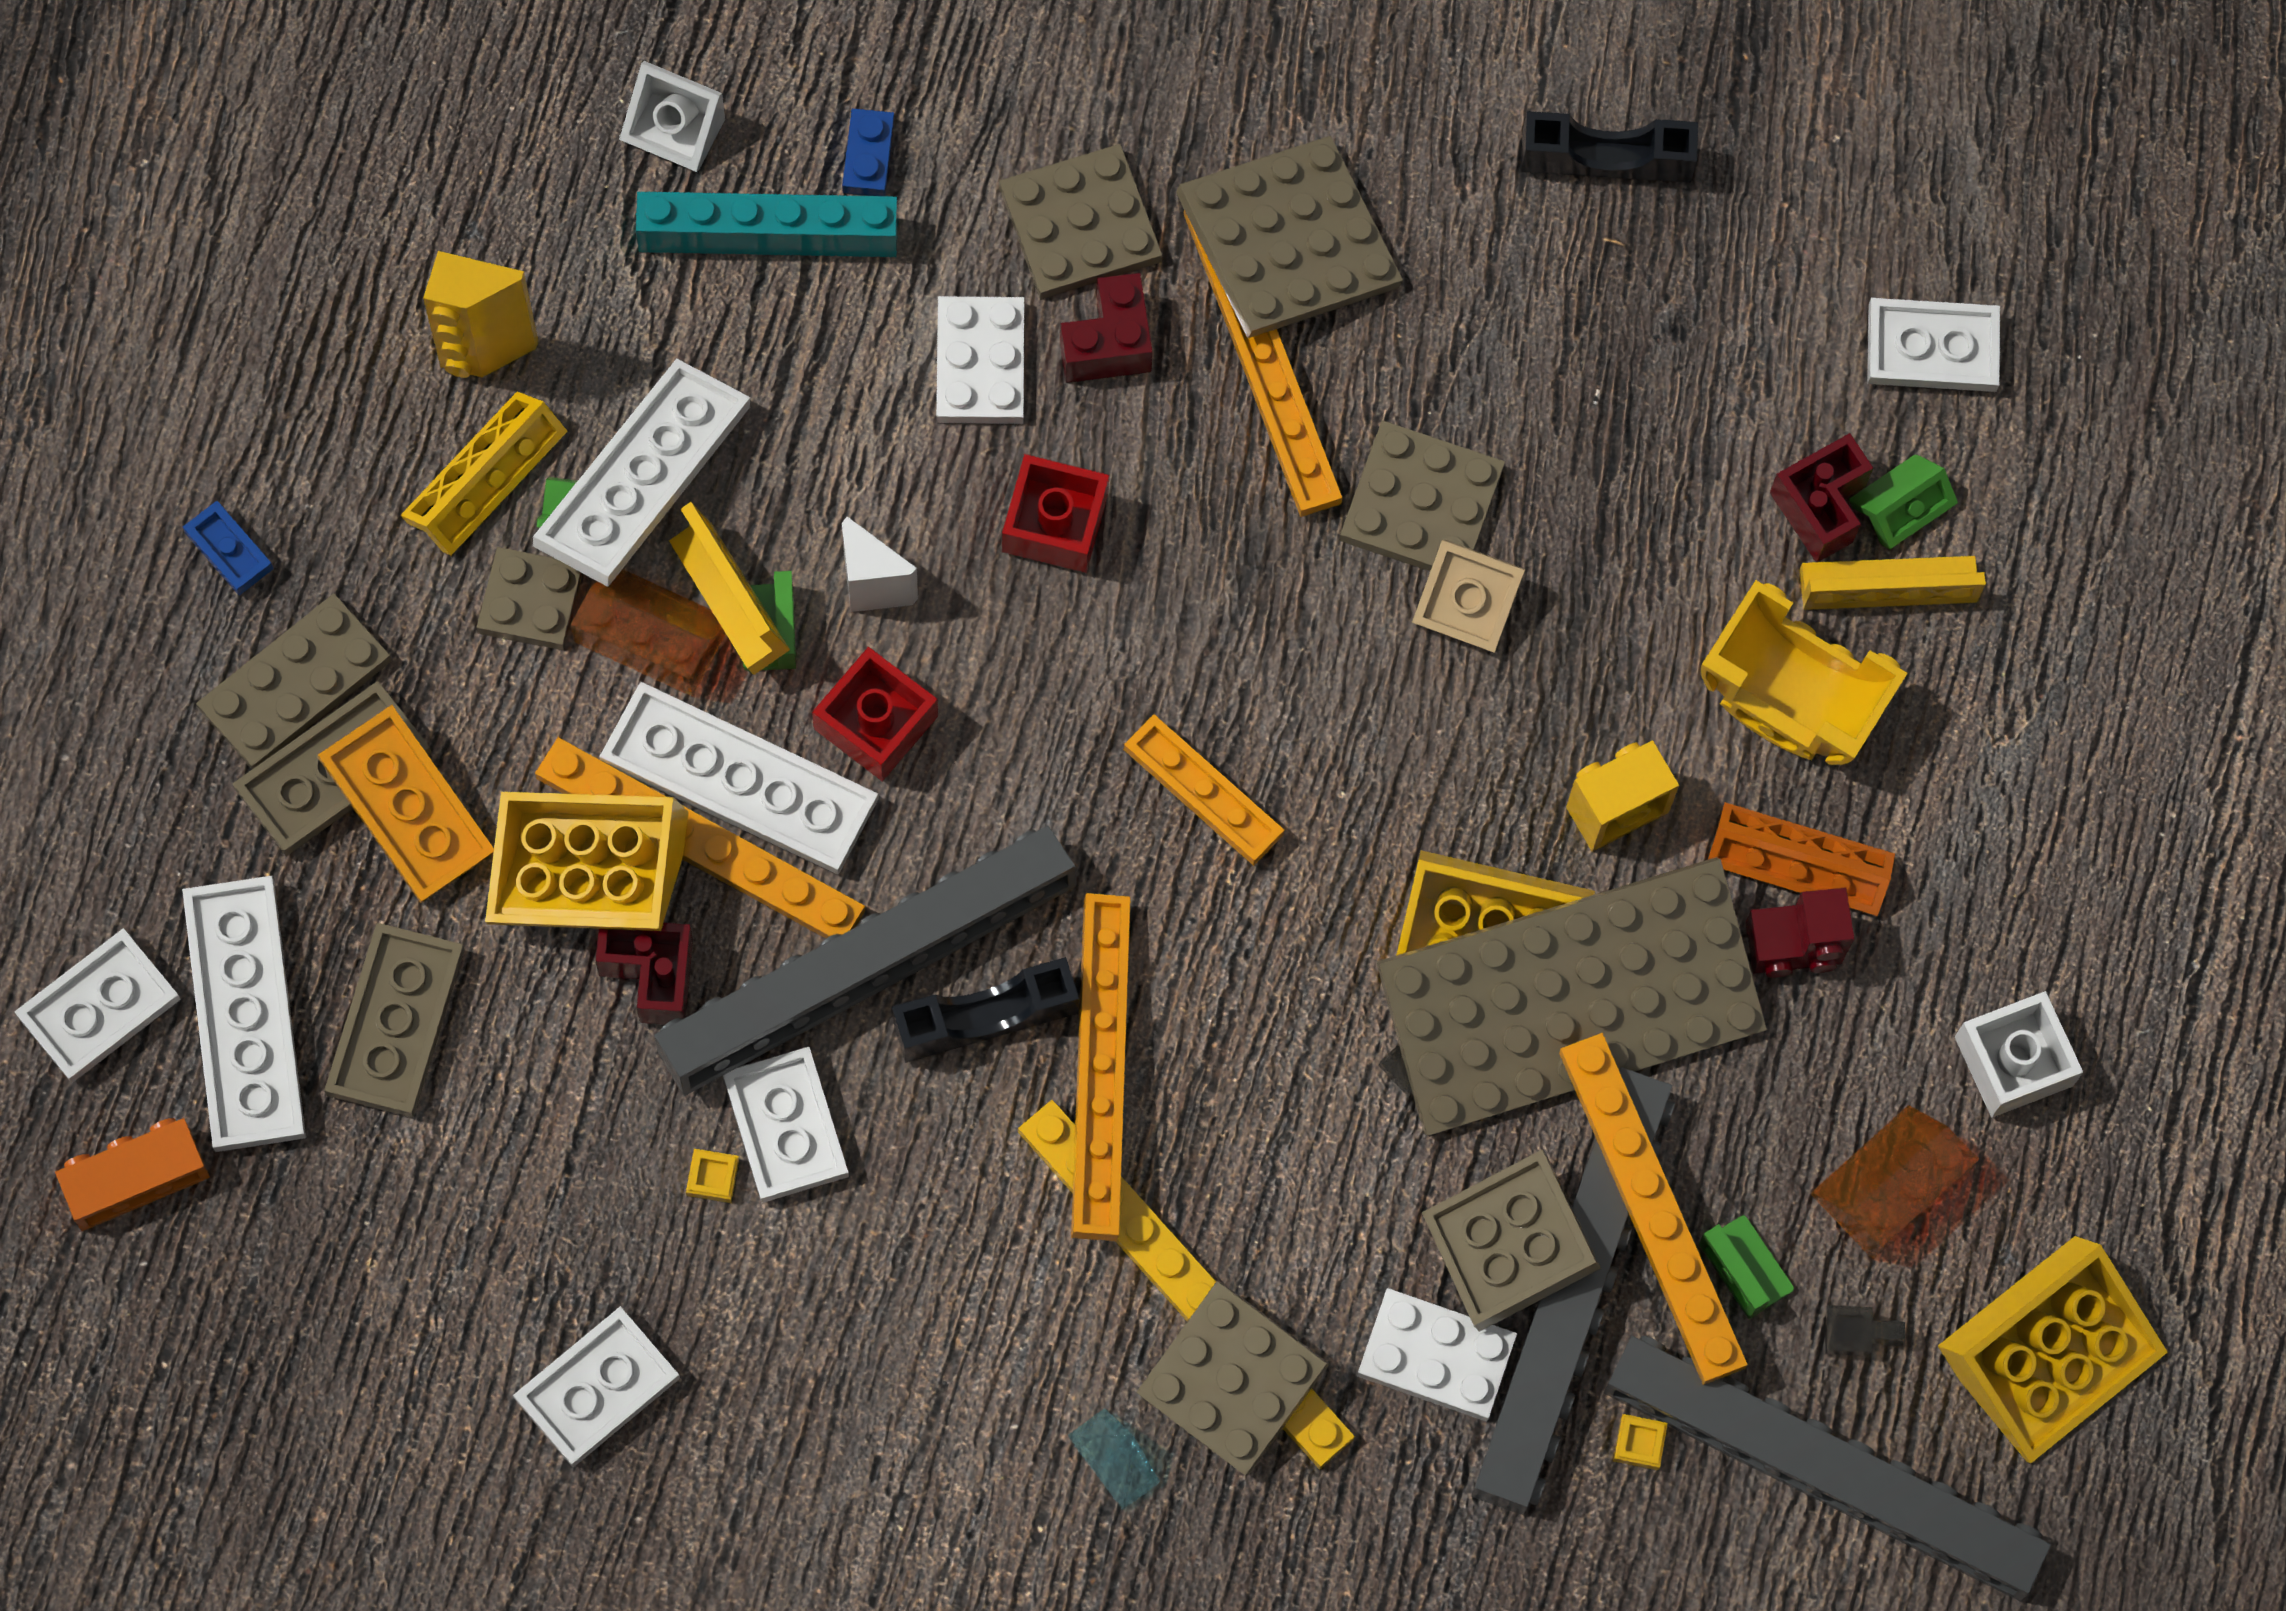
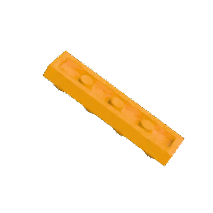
[1123,714,1285,866]

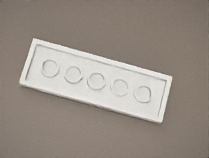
[533,358,750,587]
[599,681,879,875]
[182,876,306,1152]

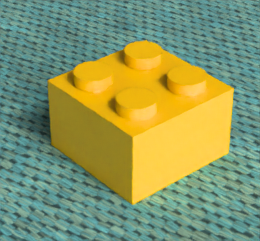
[1566,740,1679,852]

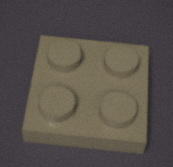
[476,547,583,651]

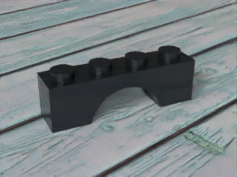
[1521,111,1698,183]
[892,957,1079,1063]

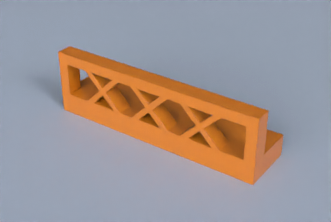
[1708,802,1895,916]

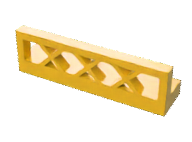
[400,391,568,556]
[669,502,790,675]
[1800,556,1986,610]

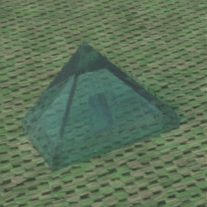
[1068,1408,1160,1510]

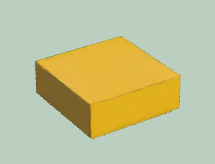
[686,1149,739,1203]
[1613,1414,1668,1470]

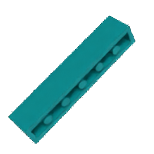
[636,191,898,257]

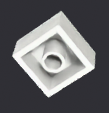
[1955,991,2083,1118]

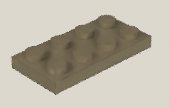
[196,593,392,769]
[232,681,432,856]
[324,923,465,1118]

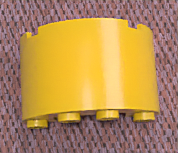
[1701,580,1908,765]

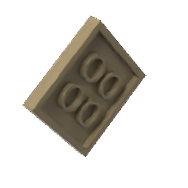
[999,144,1162,300]
[1339,420,1505,571]
[1422,1150,1601,1332]
[1136,1281,1329,1476]

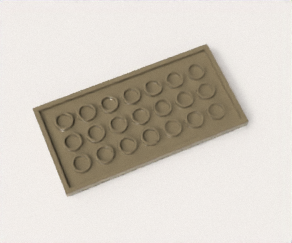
[1376,857,1767,1136]

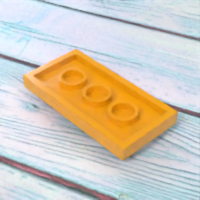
[317,705,494,903]

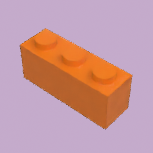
[55,1118,210,1231]

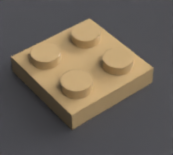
[1412,539,1526,653]

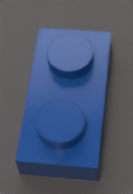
[842,108,895,196]
[182,501,274,596]

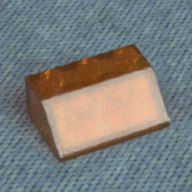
[571,569,726,697]
[1811,1105,1979,1260]

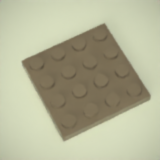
[1176,136,1403,338]

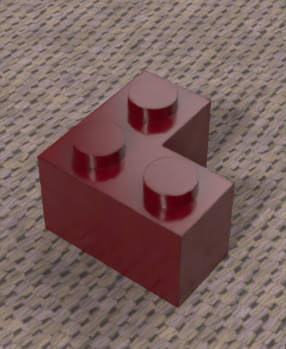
[1060,273,1153,383]
[1770,433,1874,562]
[1745,887,1854,978]
[596,923,693,1025]

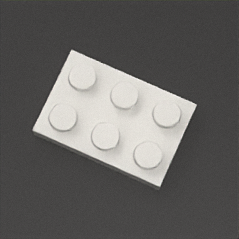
[936,296,1024,424]
[1867,298,2000,392]
[14,928,181,1083]
[723,1047,849,1203]
[1357,1288,1517,1422]
[513,1306,680,1468]

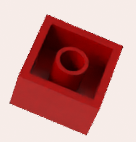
[1002,454,1109,573]
[812,646,938,782]

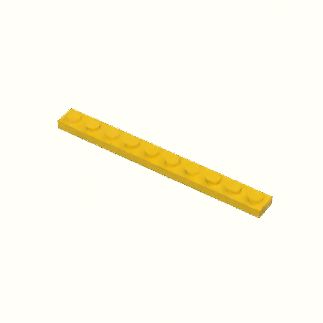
[1018,1100,1355,1470]

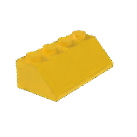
[423,251,538,378]

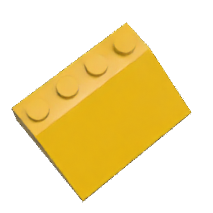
[485,792,688,931]
[1396,850,1595,956]
[1938,1236,2168,1463]

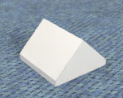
[619,61,725,172]
[842,517,918,612]

